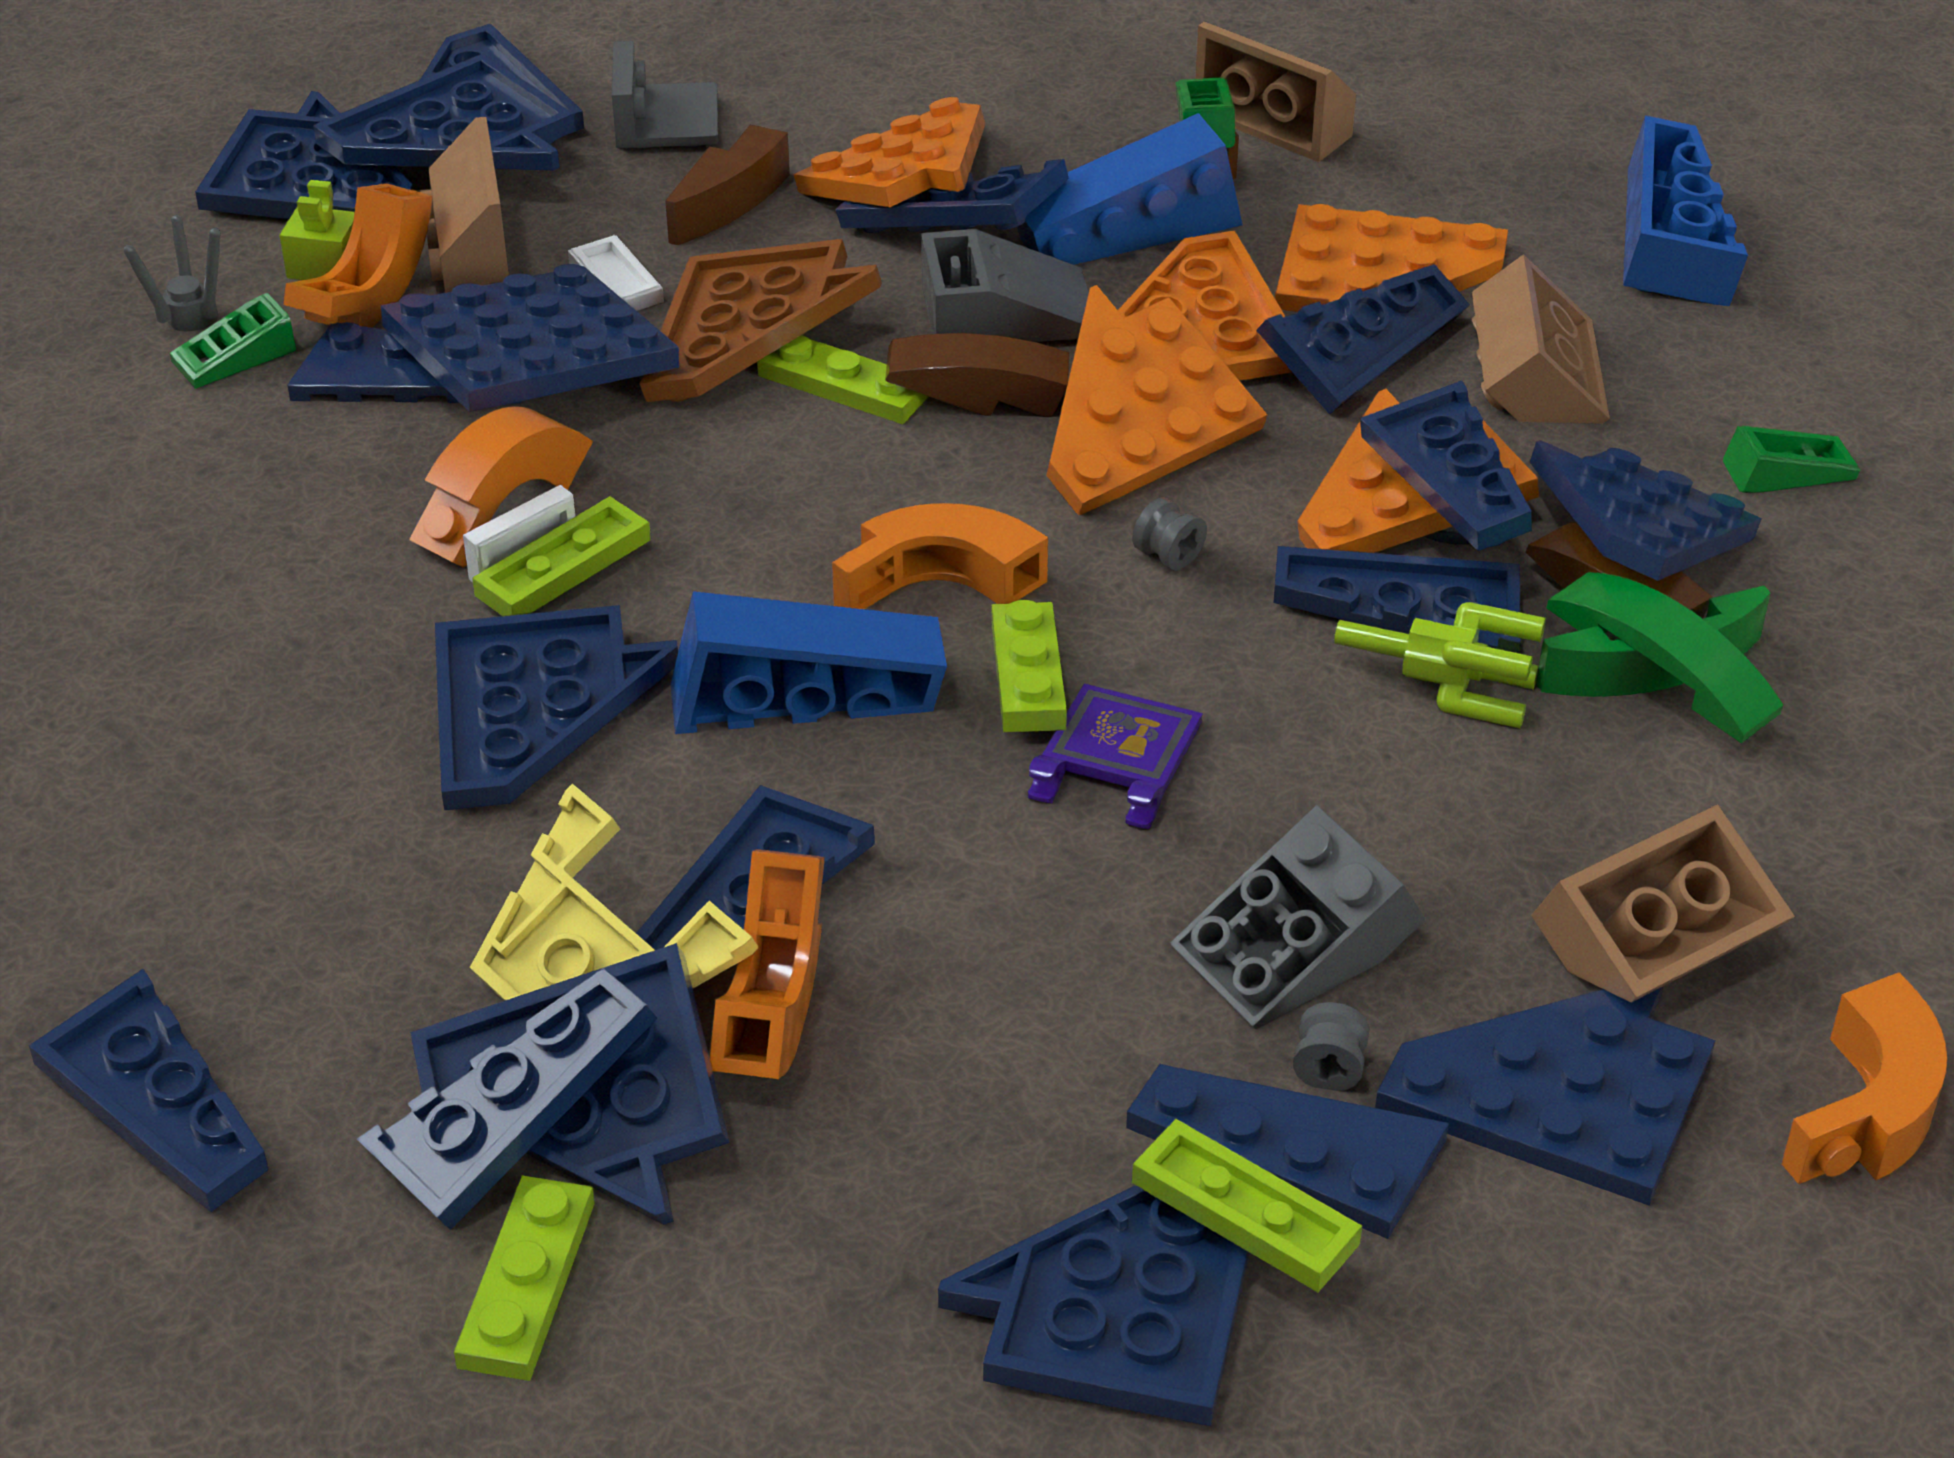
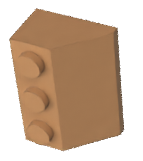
[1195,22,1356,162]
[421,117,509,293]
[1472,254,1610,424]
[1531,804,1795,1003]

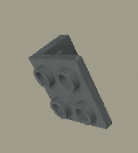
[612,41,718,149]

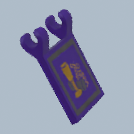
[1028,683,1203,829]

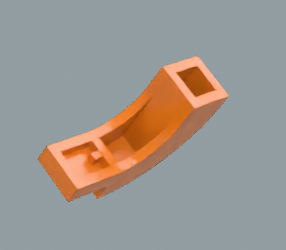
[283,183,433,328]
[409,407,593,568]
[832,503,1048,609]
[710,849,825,1079]
[1782,972,1947,1184]

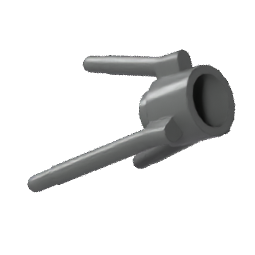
[124,215,221,332]

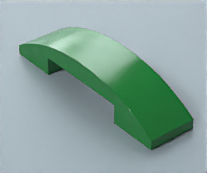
[1546,572,1783,743]
[1536,585,1771,697]

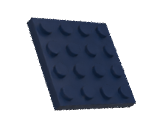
[381,264,679,412]

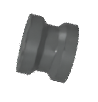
[1132,497,1207,571]
[1293,1002,1370,1091]

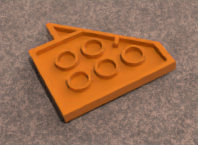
[793,97,985,207]
[1275,204,1508,312]
[1118,230,1292,381]
[1046,285,1268,516]
[1298,389,1539,553]

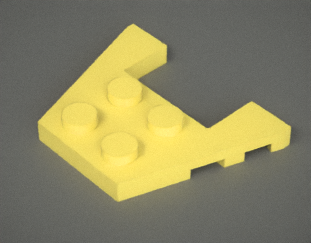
[470,783,759,1001]

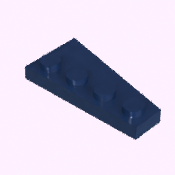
[836,159,1069,233]

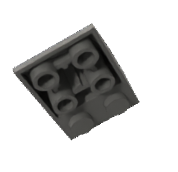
[921,229,1089,342]
[1170,805,1426,1029]

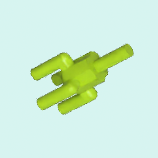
[1334,602,1546,729]

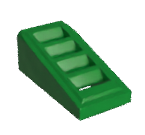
[1176,77,1235,148]
[170,293,296,389]
[1723,426,1860,493]

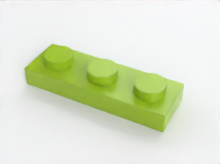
[757,335,929,425]
[472,496,651,616]
[992,600,1067,732]
[1132,1119,1362,1293]
[454,1175,595,1381]

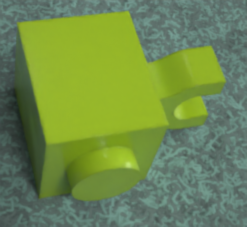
[279,180,354,280]

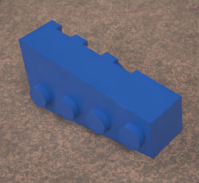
[1017,113,1243,265]
[1623,115,1748,306]
[670,591,947,734]

